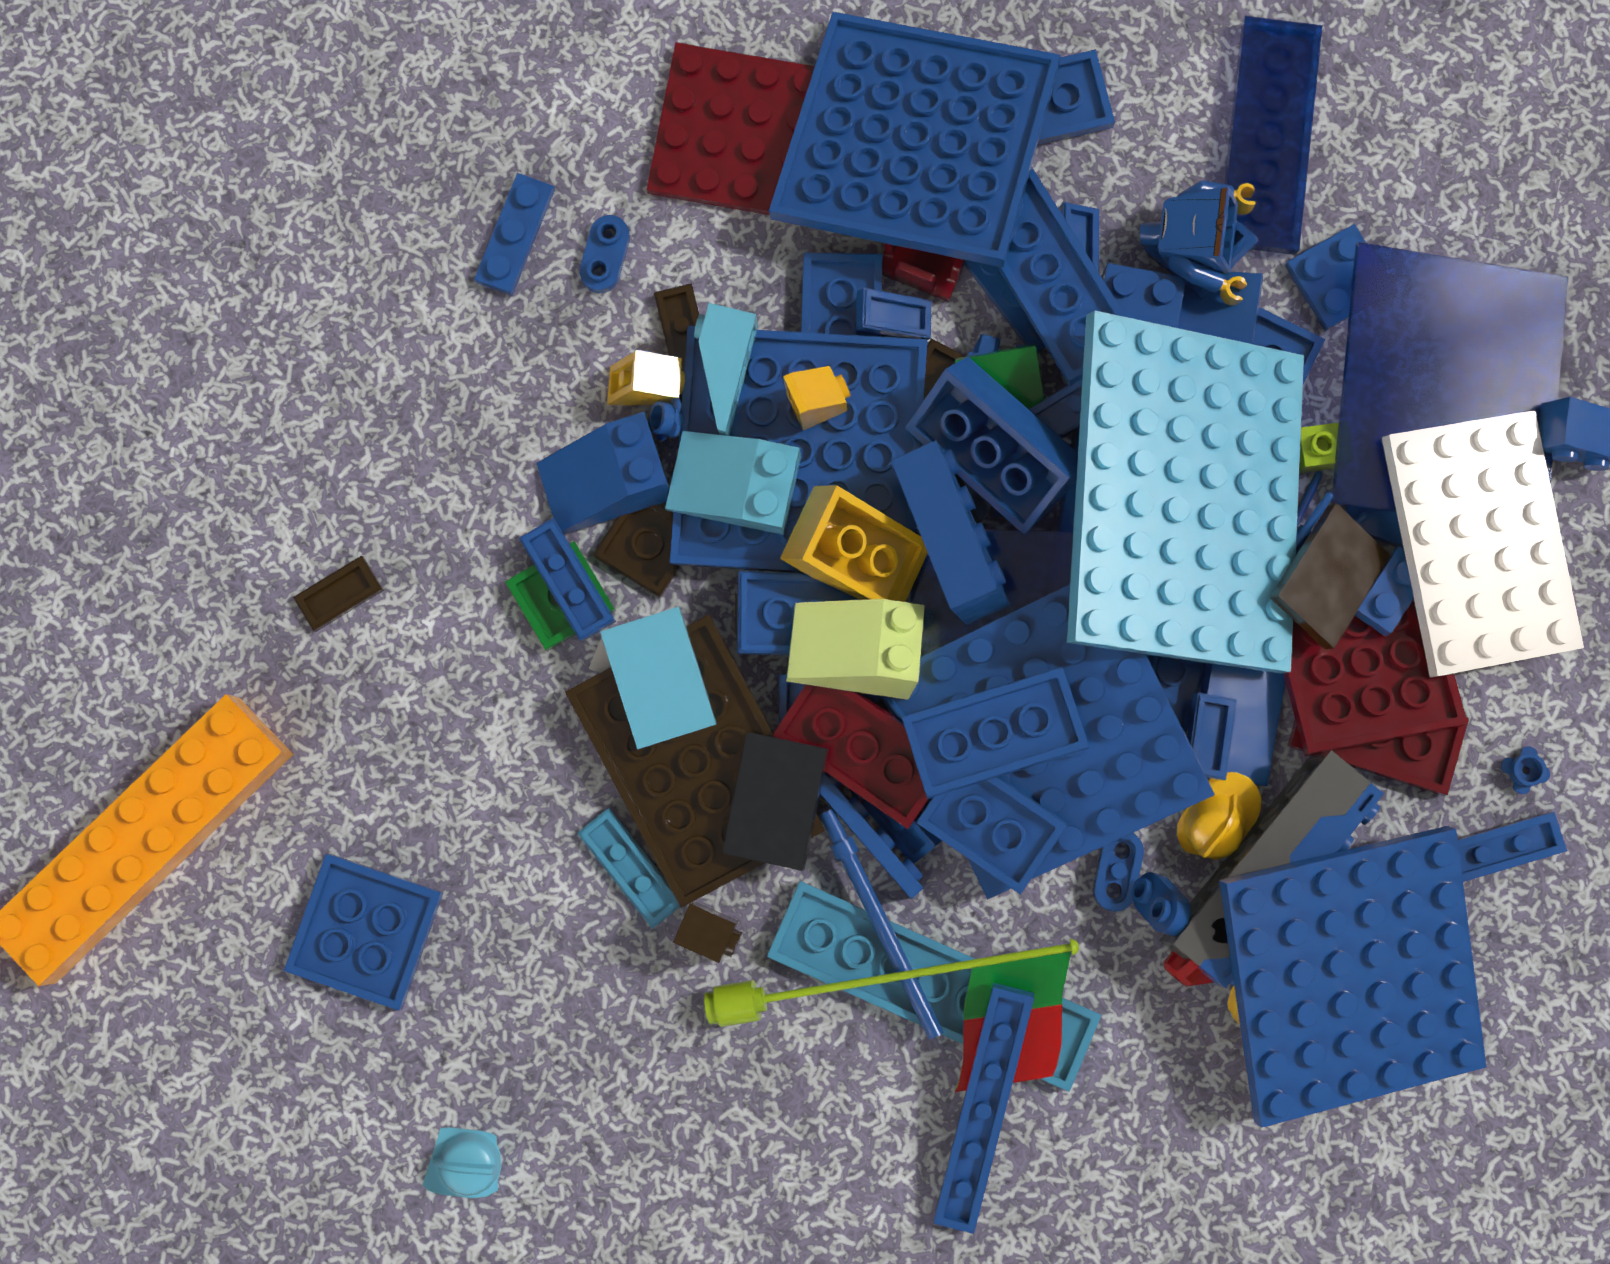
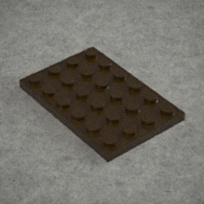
[565,614,825,908]

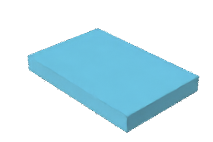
[600,607,717,749]

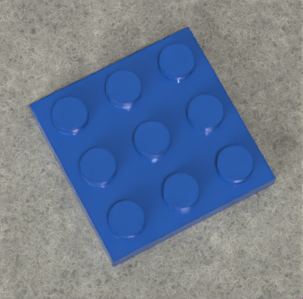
[283,853,444,1011]

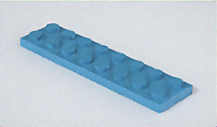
[767,881,1102,1092]

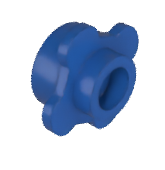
[648,398,684,441]
[1501,746,1550,794]

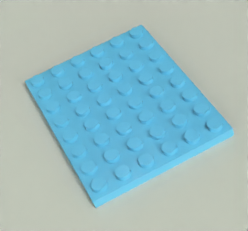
[1067,311,1304,673]

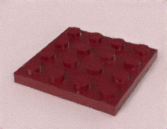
[646,42,815,215]
[1283,599,1468,756]

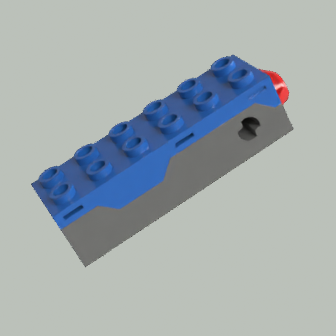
[1159,750,1384,988]

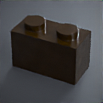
[673,901,743,963]

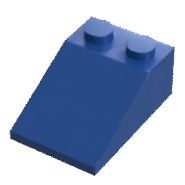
[537,411,670,535]

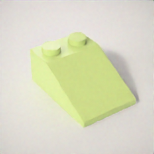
[786,599,925,700]

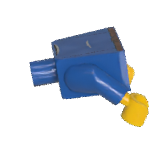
[1140,180,1256,305]

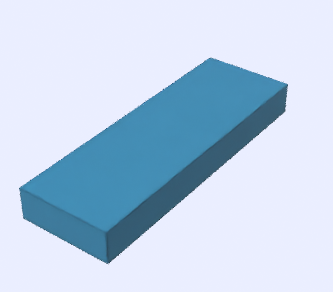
[577,808,680,929]

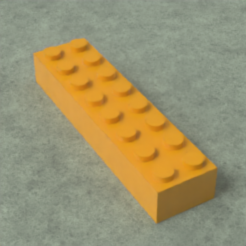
[0,694,294,986]

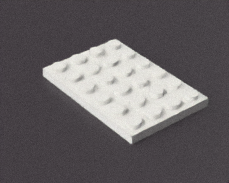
[1382,411,1584,677]

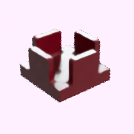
[882,243,966,302]

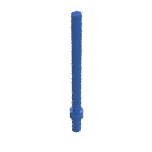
[819,809,943,1040]

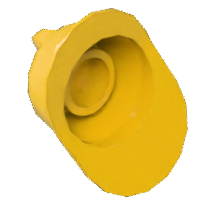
[1177,772,1261,860]

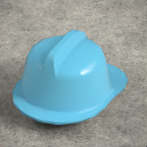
[422,1127,501,1198]

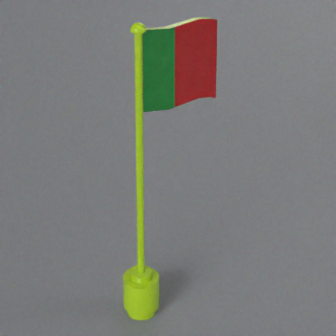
[704,939,1079,1092]

